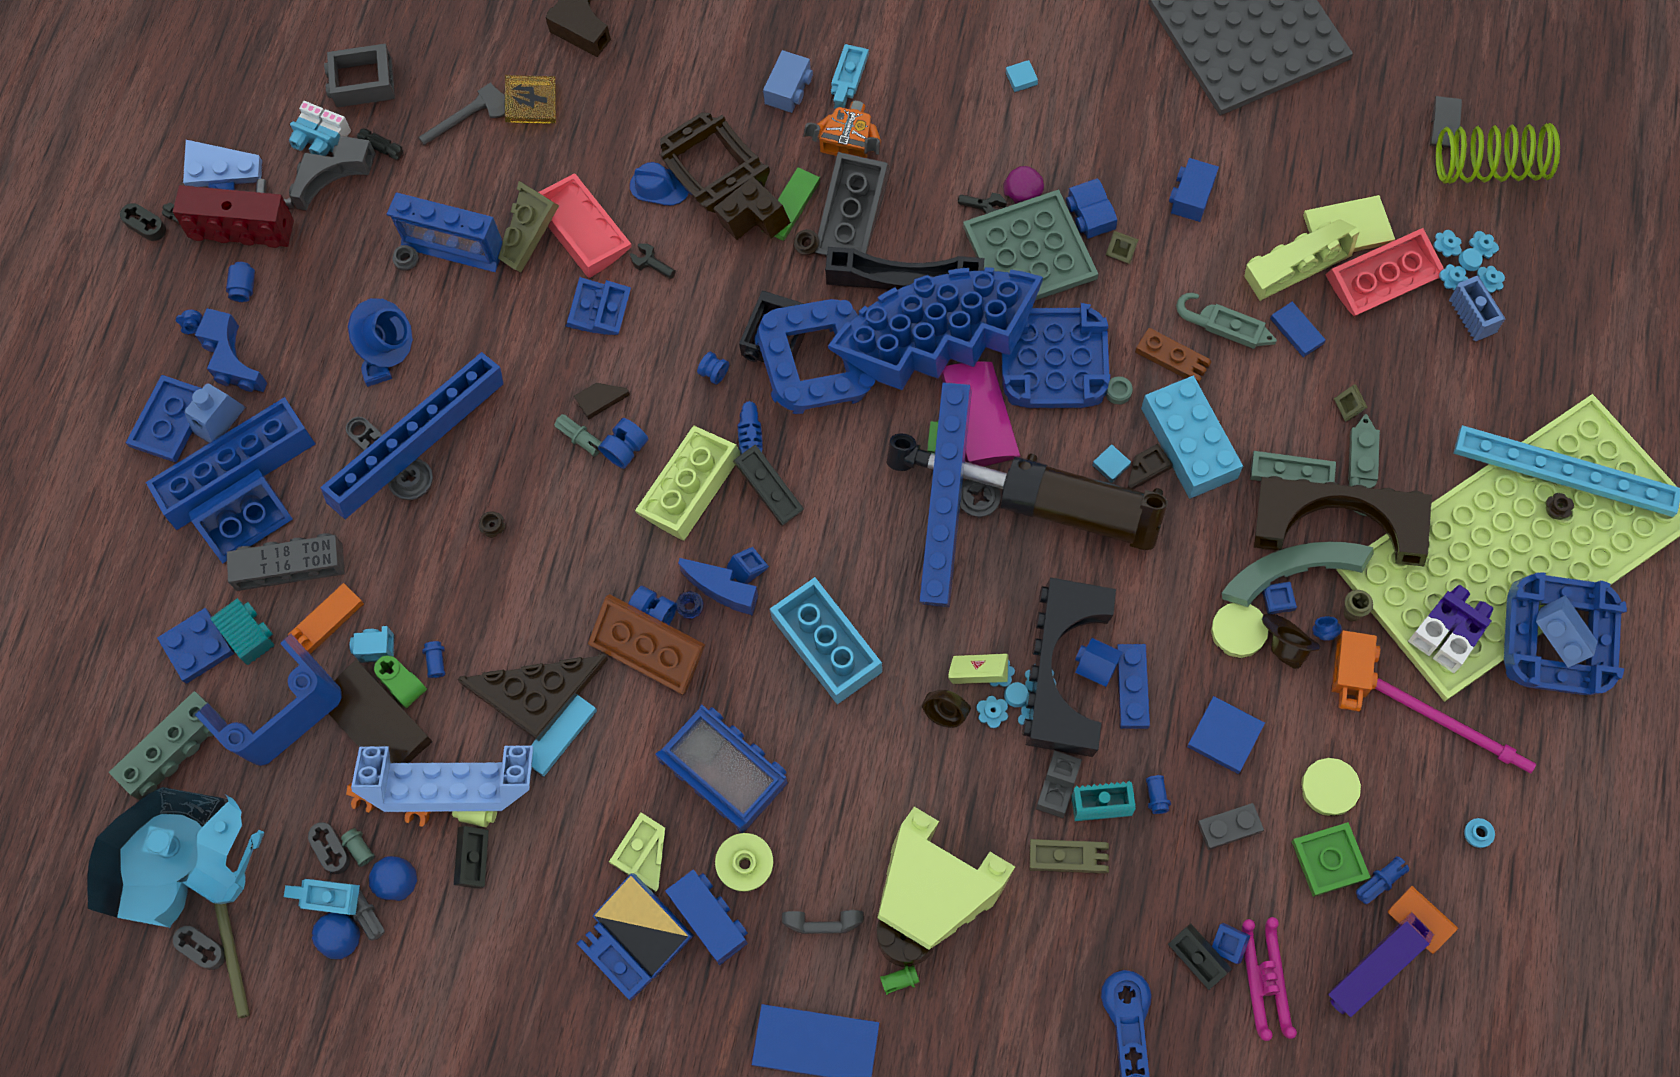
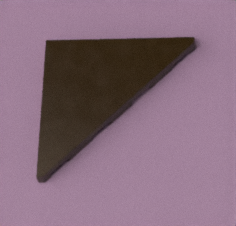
[457,653,608,741]

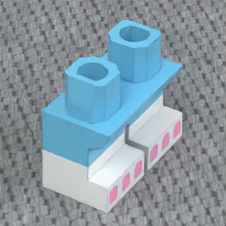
[289,101,351,156]

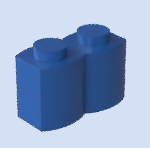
[1066,178,1117,239]

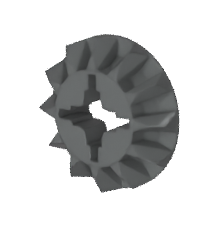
[960,479,1001,519]

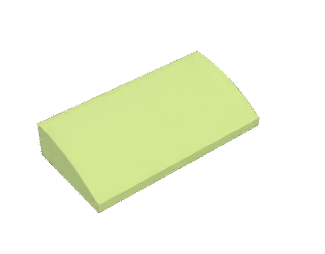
[635,426,740,541]

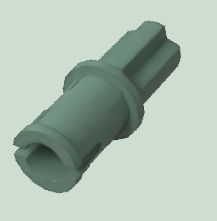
[554,414,602,457]

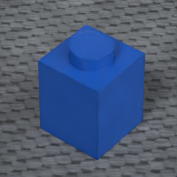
[1075,638,1123,687]

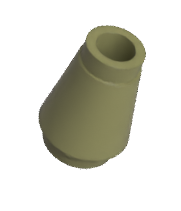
[1344,590,1373,621]

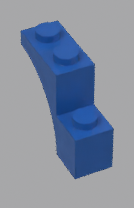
[195,308,267,392]

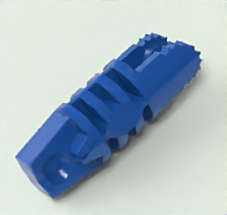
[737,401,763,455]

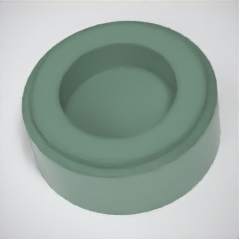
[1106,377,1133,405]

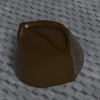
[922,690,971,728]

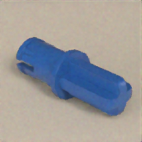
[1356,856,1409,904]

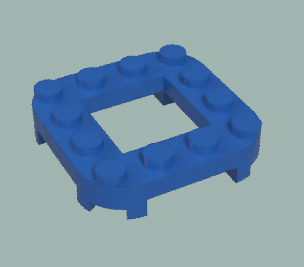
[755,299,875,414]
[1504,572,1627,695]

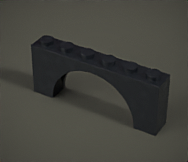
[1022,577,1116,757]

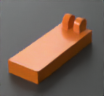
[288,583,364,654]

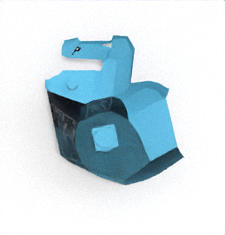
[87,787,264,928]

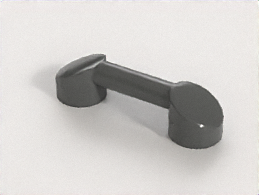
[782,910,864,934]

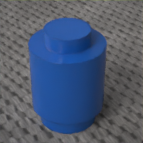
[226,262,255,302]

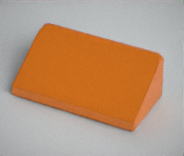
[1388,886,1458,954]

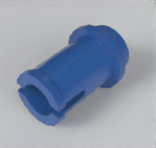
[422,641,445,678]
[1146,775,1171,814]

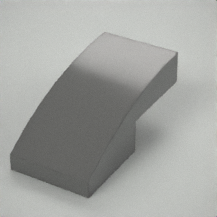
[1429,96,1462,148]
[1036,751,1082,818]

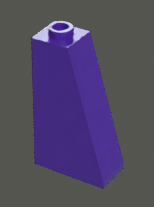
[1328,912,1434,1017]

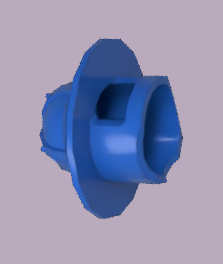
[348,298,413,367]

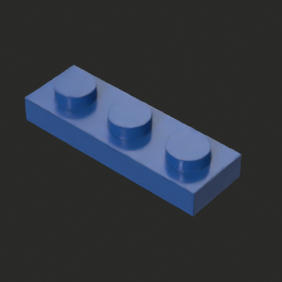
[1117,644,1150,729]

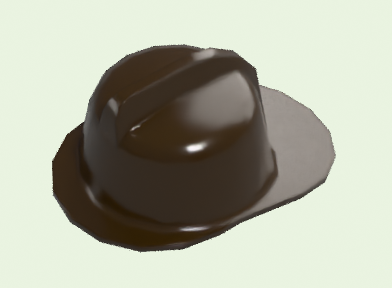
[1262,614,1321,669]

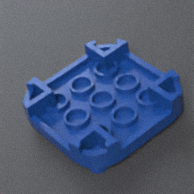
[1001,303,1111,408]

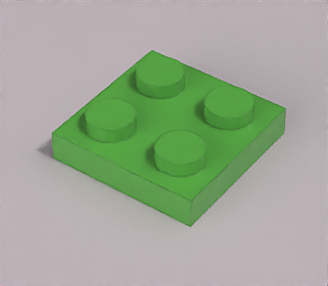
[1291,822,1371,897]

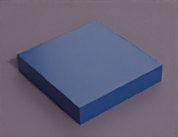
[1187,696,1265,774]

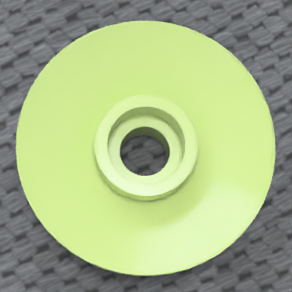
[715,833,773,892]

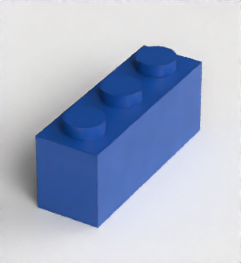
[665,869,748,966]

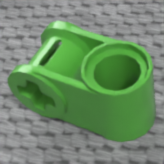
[374,655,427,709]

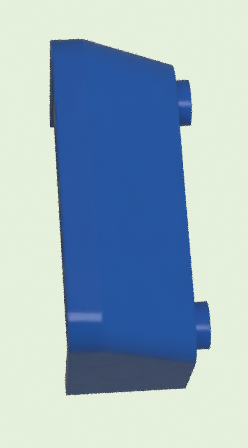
[195,633,342,766]

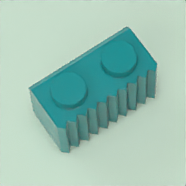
[210,598,274,665]
[1071,781,1136,821]

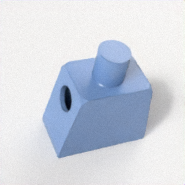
[184,383,246,443]

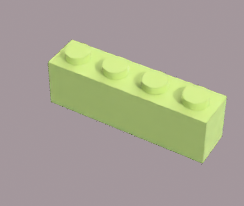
[1244,219,1360,301]

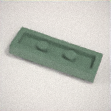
[1250,451,1336,483]

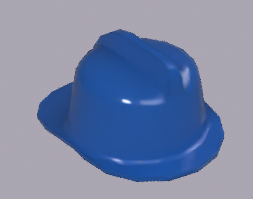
[630,162,689,206]

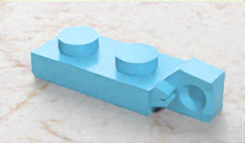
[831,44,869,109]
[284,879,360,915]

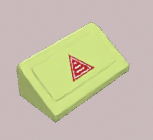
[948,654,1008,684]

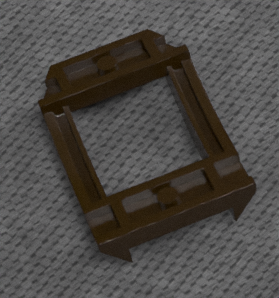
[660,112,770,213]

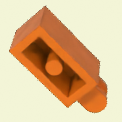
[1332,630,1380,712]

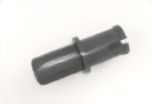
[353,887,385,941]

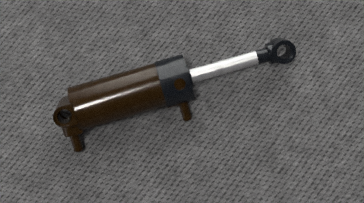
[886,433,1168,550]

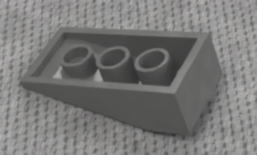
[814,152,891,256]

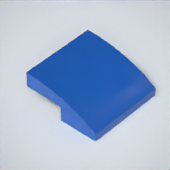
[566,277,631,335]

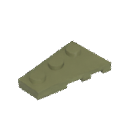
[498,181,559,272]

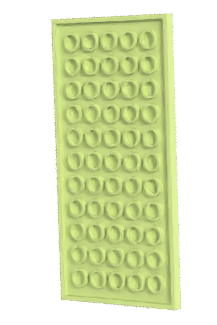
[1337,394,1680,702]

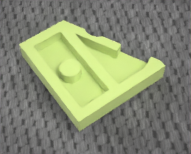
[609,813,665,892]

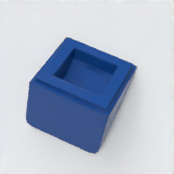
[727,547,769,584]

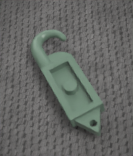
[1176,293,1277,349]
[1348,414,1380,516]

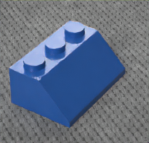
[188,468,293,564]

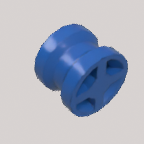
[697,351,730,385]

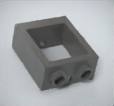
[324,44,395,107]

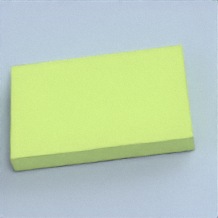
[1303,195,1395,252]

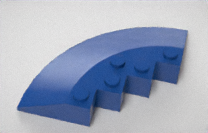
[828,267,1043,390]

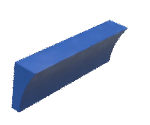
[146,397,316,530]

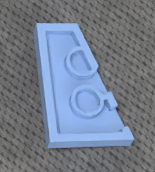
[183,140,262,187]

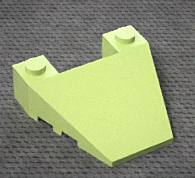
[877,807,1015,950]

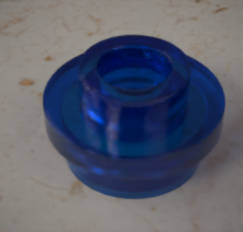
[676,591,704,619]

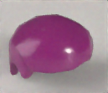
[1003,166,1044,204]

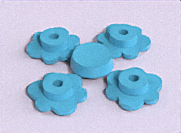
[1433,230,1505,293]
[977,660,1056,728]

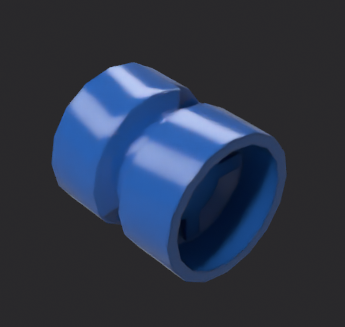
[598,418,649,469]
[628,586,677,625]

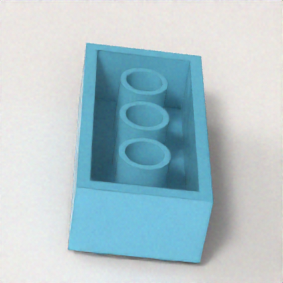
[1141,375,1243,499]
[770,577,882,705]

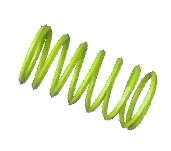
[1436,123,1560,184]

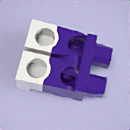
[1408,585,1493,673]

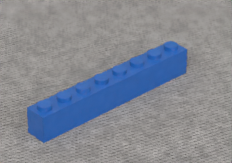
[320,352,504,519]
[920,383,972,607]

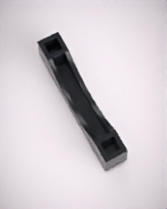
[825,247,985,290]

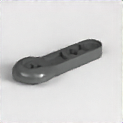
[346,417,433,500]

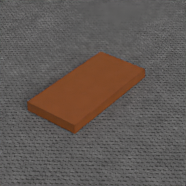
[588,594,706,695]

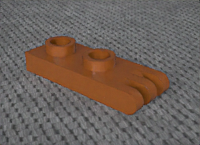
[1135,328,1211,384]

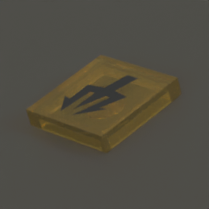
[505,75,556,124]

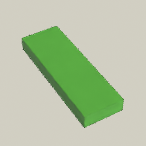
[762,168,820,241]

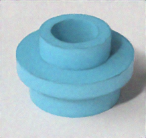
[1464,818,1495,848]

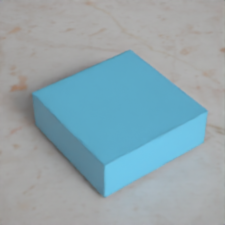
[1005,60,1038,92]
[1092,445,1131,483]

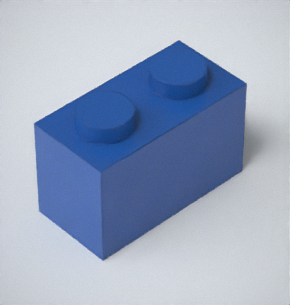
[1169,158,1219,222]

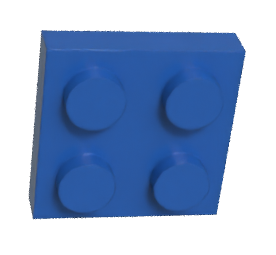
[157,608,235,684]

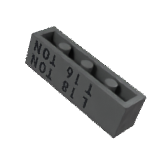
[227,533,345,591]

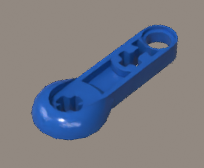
[1101,970,1152,1077]

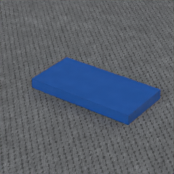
[752,1004,880,1077]

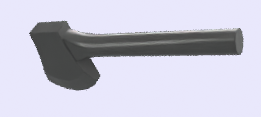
[418,82,514,145]

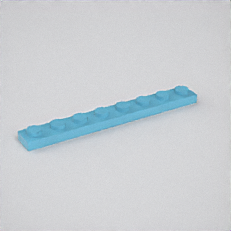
[1453,425,1680,517]

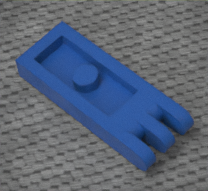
[577,923,652,1001]

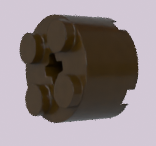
[877,919,934,967]

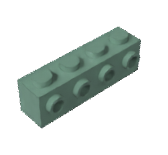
[109,691,225,800]

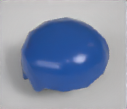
[369,856,417,901]
[311,912,360,959]

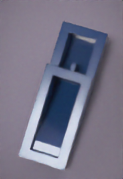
[678,558,758,616]

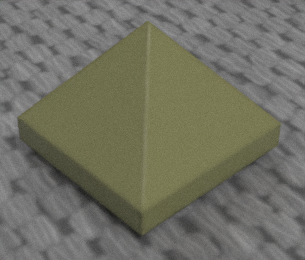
[1106,231,1139,264]
[1334,384,1368,422]

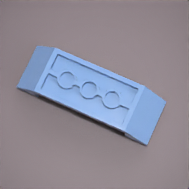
[351,746,533,812]

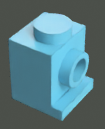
[350,626,394,663]

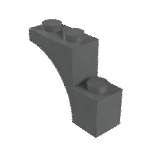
[289,136,376,211]

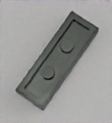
[733,444,804,526]

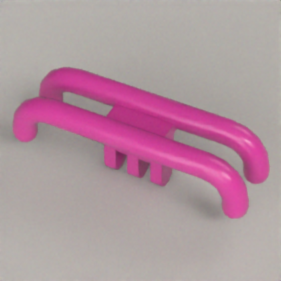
[1242,917,1297,1041]

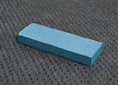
[531,695,597,777]

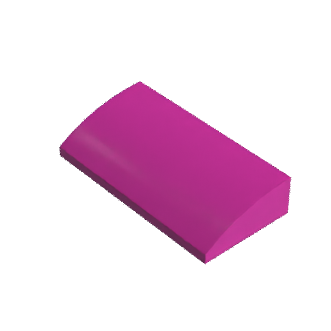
[941,362,1020,467]

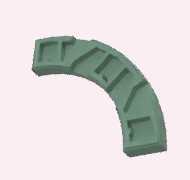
[1222,542,1374,607]

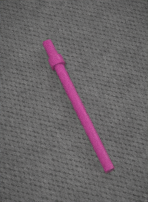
[1375,678,1536,774]

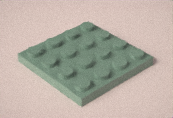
[963,189,1099,301]

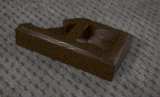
[574,383,630,420]
[1127,444,1173,490]

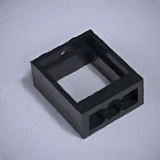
[739,290,806,362]

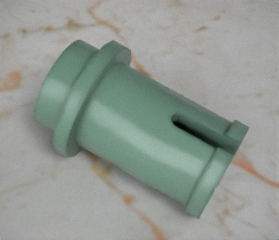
[341,828,375,867]

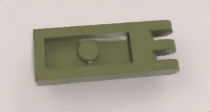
[1029,839,1109,873]

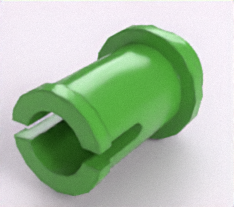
[880,965,920,995]

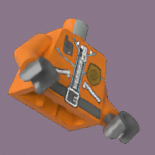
[803,100,881,158]

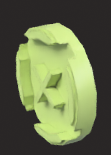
[1211,603,1268,658]
[1301,758,1361,816]

